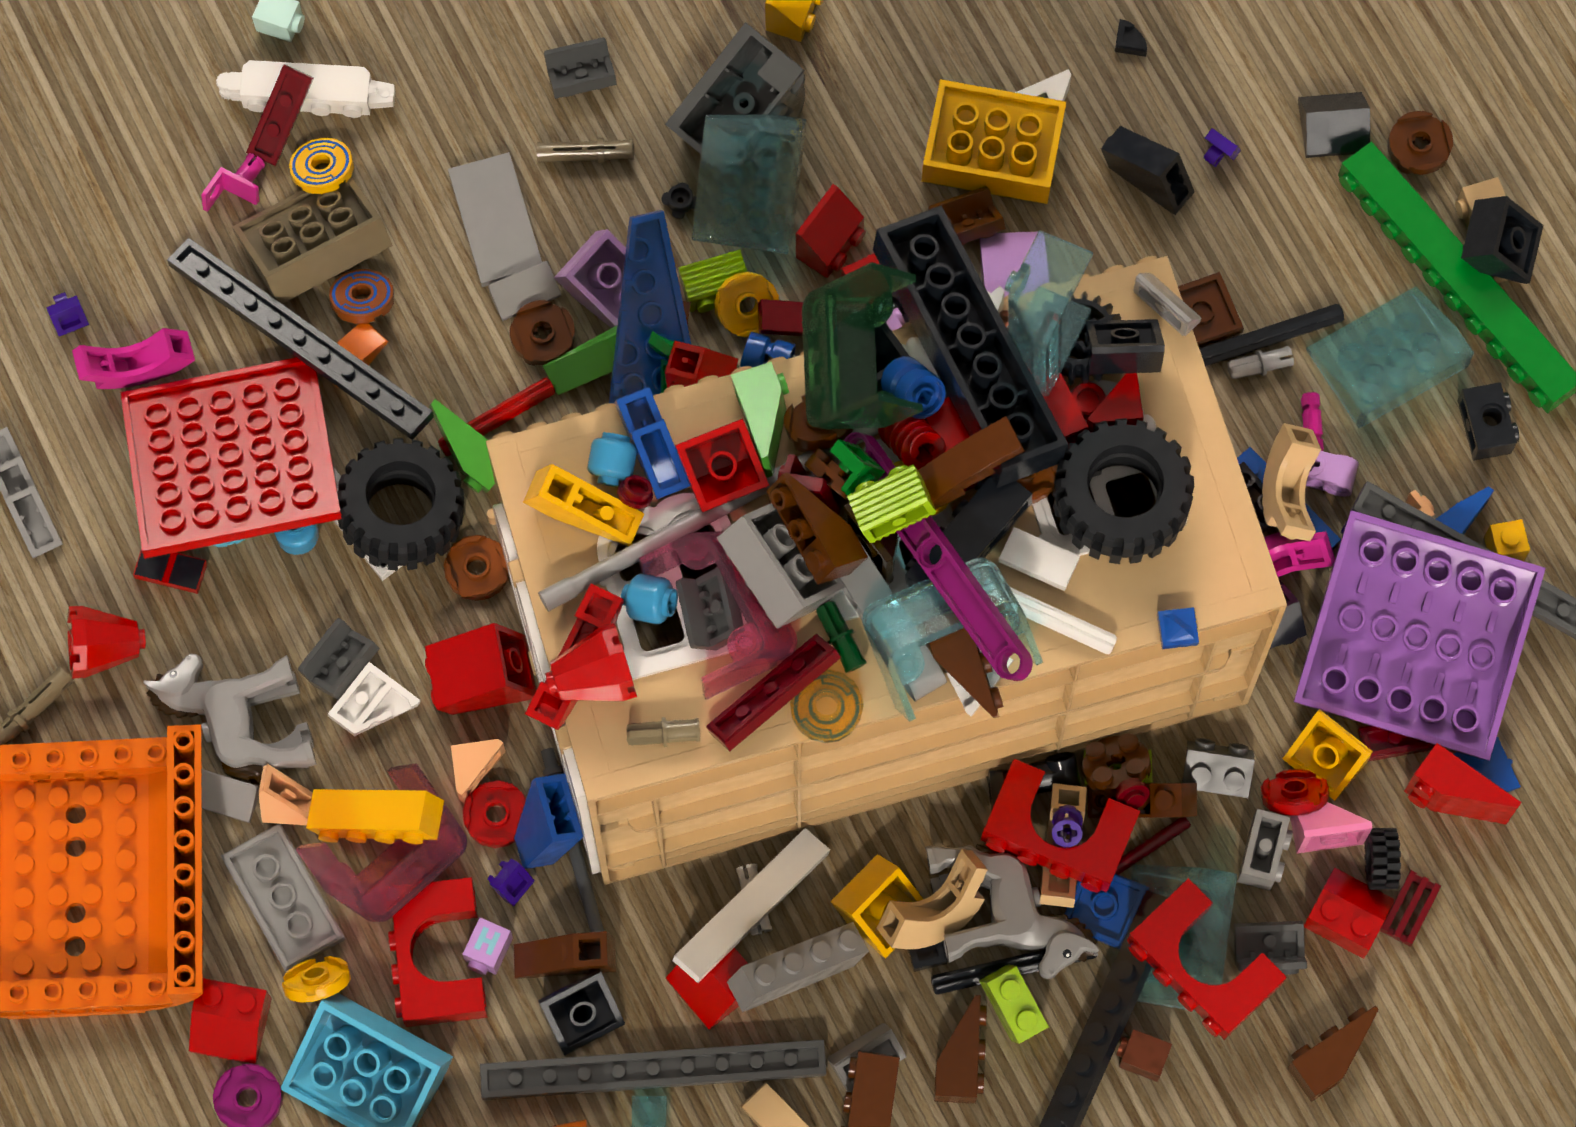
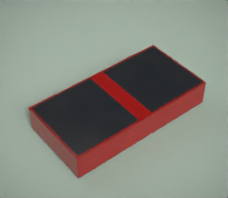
[133,549,208,594]

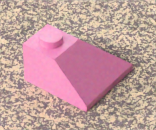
[1290,802,1372,854]

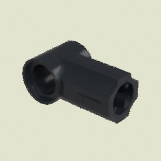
[1029,752,1081,794]

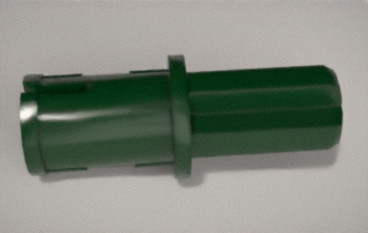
[816,601,867,673]

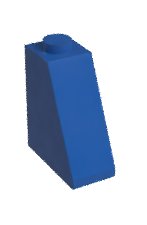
[514,773,583,869]

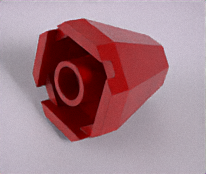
[67,606,146,679]
[545,623,637,701]

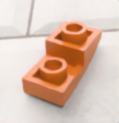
[335,323,389,388]

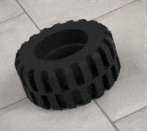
[1053,418,1194,564]
[337,438,464,571]

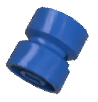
[740,332,796,368]
[881,356,946,419]

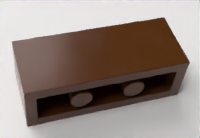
[841,1050,900,1127]

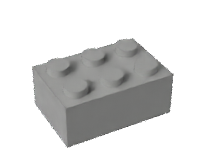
[717,503,846,629]

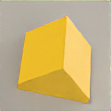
[1282,709,1373,801]

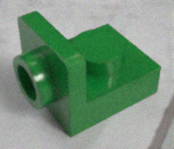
[830,439,885,495]

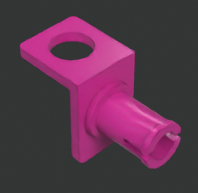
[201,153,265,212]

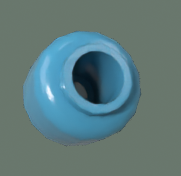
[587,432,637,487]
[274,524,319,555]
[621,574,678,624]

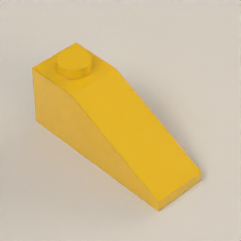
[523,464,645,546]

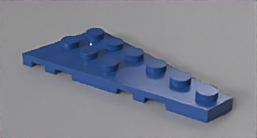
[609,210,691,404]

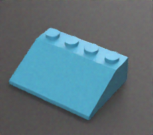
[281,993,453,1127]

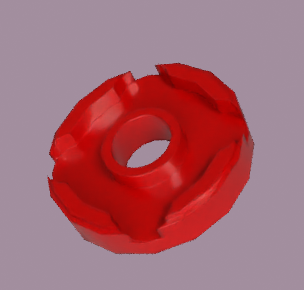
[1261,769,1329,816]
[462,780,526,848]

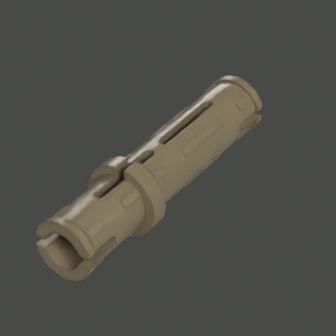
[536,138,634,163]
[0,667,74,745]

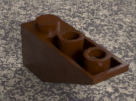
[767,472,868,585]
[923,613,1004,718]
[1087,783,1197,818]
[514,931,616,979]
[934,995,987,1104]
[1288,1006,1379,1102]

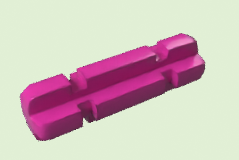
[1301,392,1324,451]

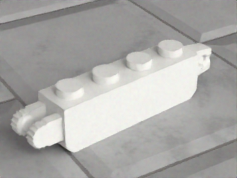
[216,60,395,118]

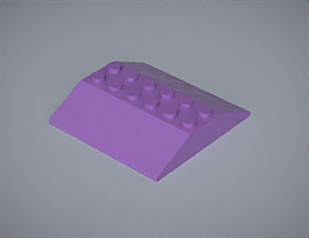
[1294,510,1546,761]

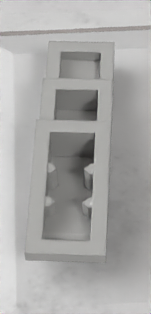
[0,427,63,558]

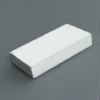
[998,527,1080,591]

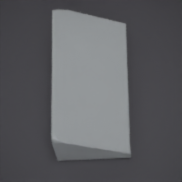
[488,261,561,321]
[1134,273,1202,336]
[202,769,259,823]
[827,1023,907,1092]

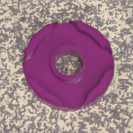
[213,1063,283,1127]

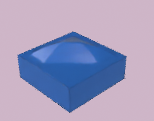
[1157,607,1199,649]

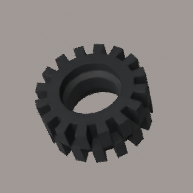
[1364,828,1401,890]

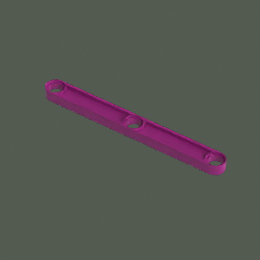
[844,432,1033,681]

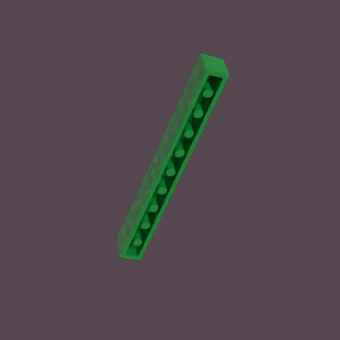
[1338,141,1576,414]

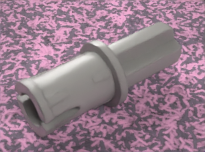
[1228,346,1294,379]

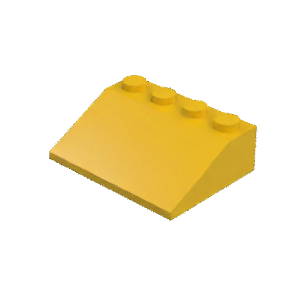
[921,79,1067,204]

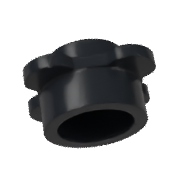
[661,182,700,219]

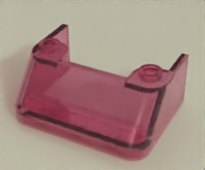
[639,531,798,700]
[296,763,467,922]

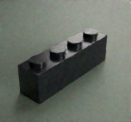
[905,476,1032,611]

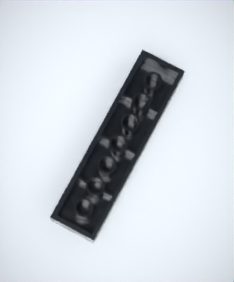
[873,206,1068,488]

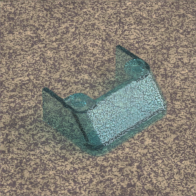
[1004,230,1093,397]
[862,558,1043,721]

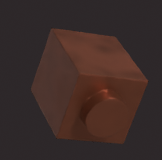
[1116,1029,1172,1082]

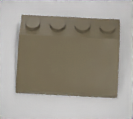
[232,176,393,304]

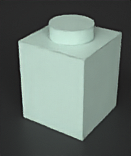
[252,0,305,42]

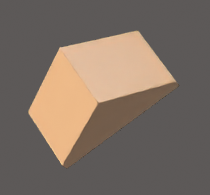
[451,739,506,804]
[258,764,313,825]

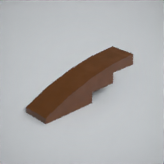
[918,416,1025,509]

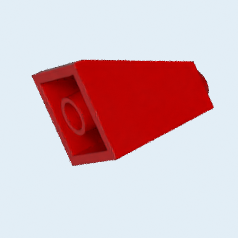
[425,623,536,715]

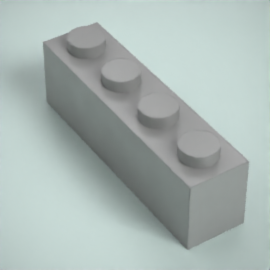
[727,922,869,1012]

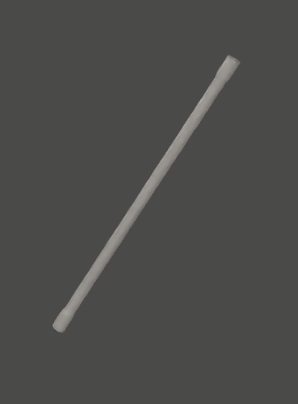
[538,390,948,612]

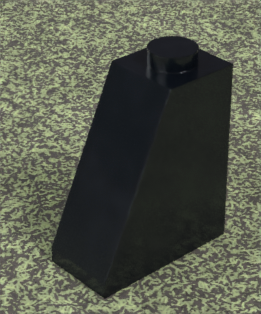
[1101,126,1195,215]

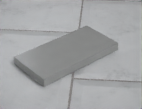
[448,152,542,287]
[221,824,346,972]

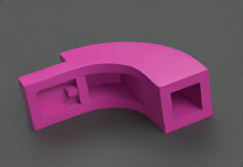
[72,328,195,389]
[1264,531,1335,577]

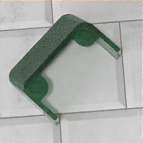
[802,262,923,430]

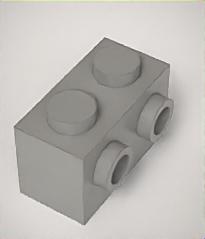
[1237,809,1293,891]

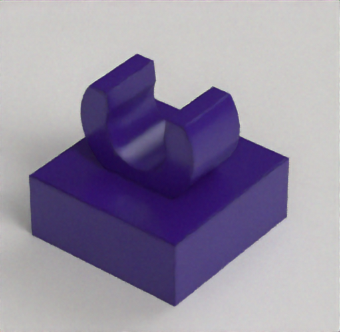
[1203,128,1241,167]
[46,292,89,337]
[488,858,535,907]

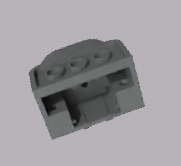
[665,22,805,173]

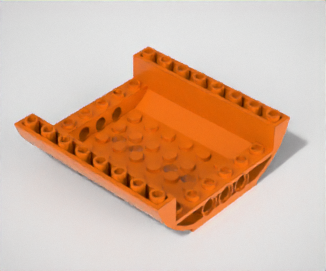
[0,724,203,1019]

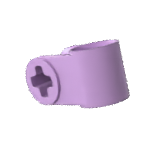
[1306,451,1359,497]

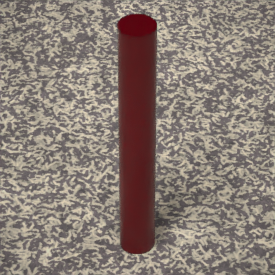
[1115,817,1191,875]

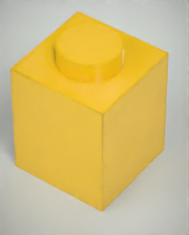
[1483,519,1530,561]

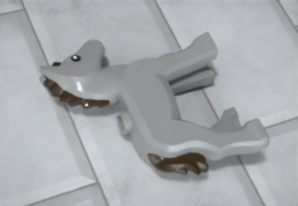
[143,654,317,783]
[925,842,1099,979]

